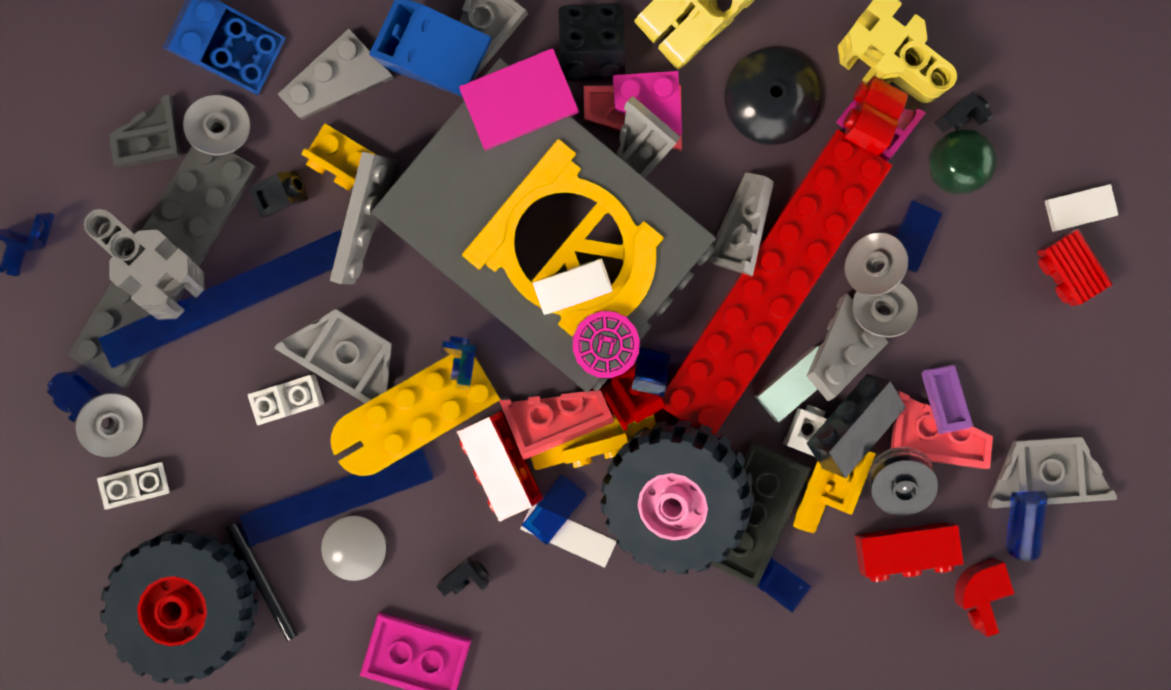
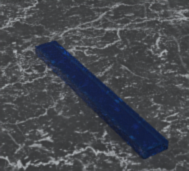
[98,230,342,369]

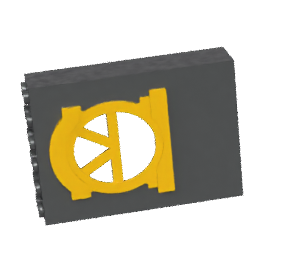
[371,58,716,393]

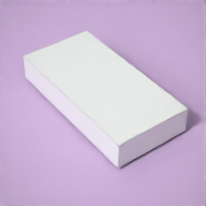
[1044,184,1118,232]

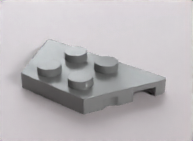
[274,309,392,403]
[988,436,1117,508]

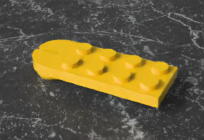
[331,344,500,476]

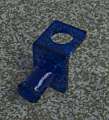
[0,212,55,276]

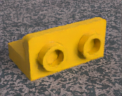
[301,123,376,191]

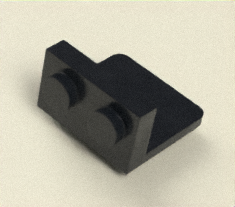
[558,4,625,80]

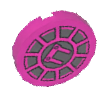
[572,310,640,378]

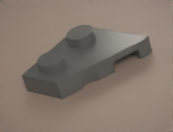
[109,94,181,169]

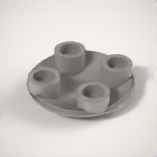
[321,516,387,581]

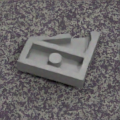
[617,96,681,178]

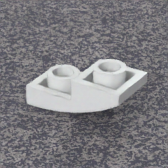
[533,258,613,315]
[248,374,325,425]
[97,462,170,510]

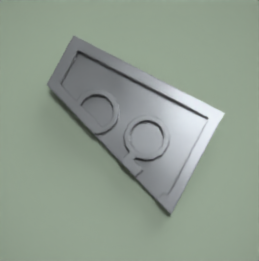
[807,293,889,401]

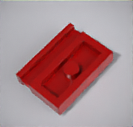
[600,362,666,431]

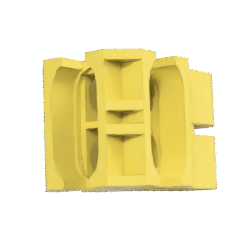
[634,0,755,70]
[838,0,957,103]

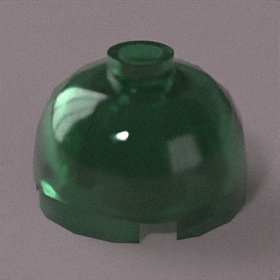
[929,129,997,195]

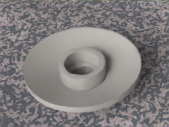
[183,95,250,155]
[845,233,908,296]
[852,283,918,338]
[76,393,143,457]

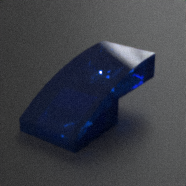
[757,557,812,613]

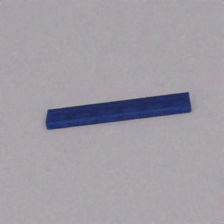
[240,448,434,546]

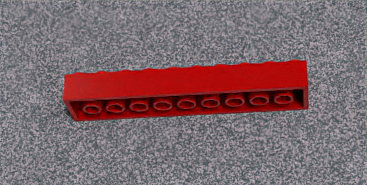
[659,129,893,435]

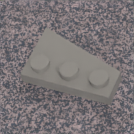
[460,0,528,79]
[278,29,394,120]
[706,172,774,276]

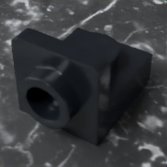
[935,92,993,132]
[249,171,308,218]
[436,557,489,597]

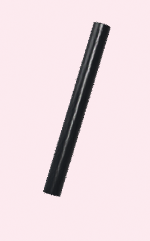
[226,521,298,642]

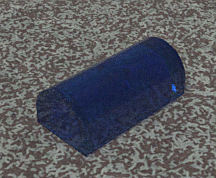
[1006,491,1048,561]

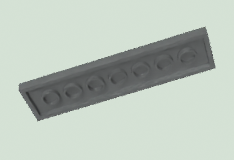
[67,146,258,388]

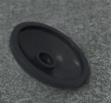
[724,48,821,145]

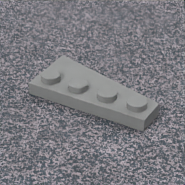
[330,152,399,284]

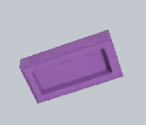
[921,365,973,434]

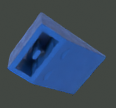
[162,0,286,95]
[369,0,493,97]

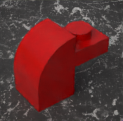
[954,558,1015,637]

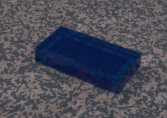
[895,201,943,273]
[631,347,671,397]
[522,474,587,545]

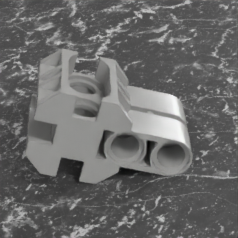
[84,209,204,320]

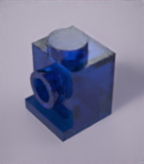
[47,371,102,422]

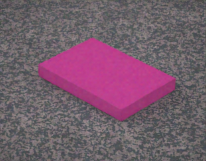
[459,48,579,151]
[360,612,472,690]

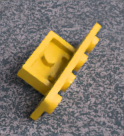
[531,414,656,470]
[793,451,875,533]

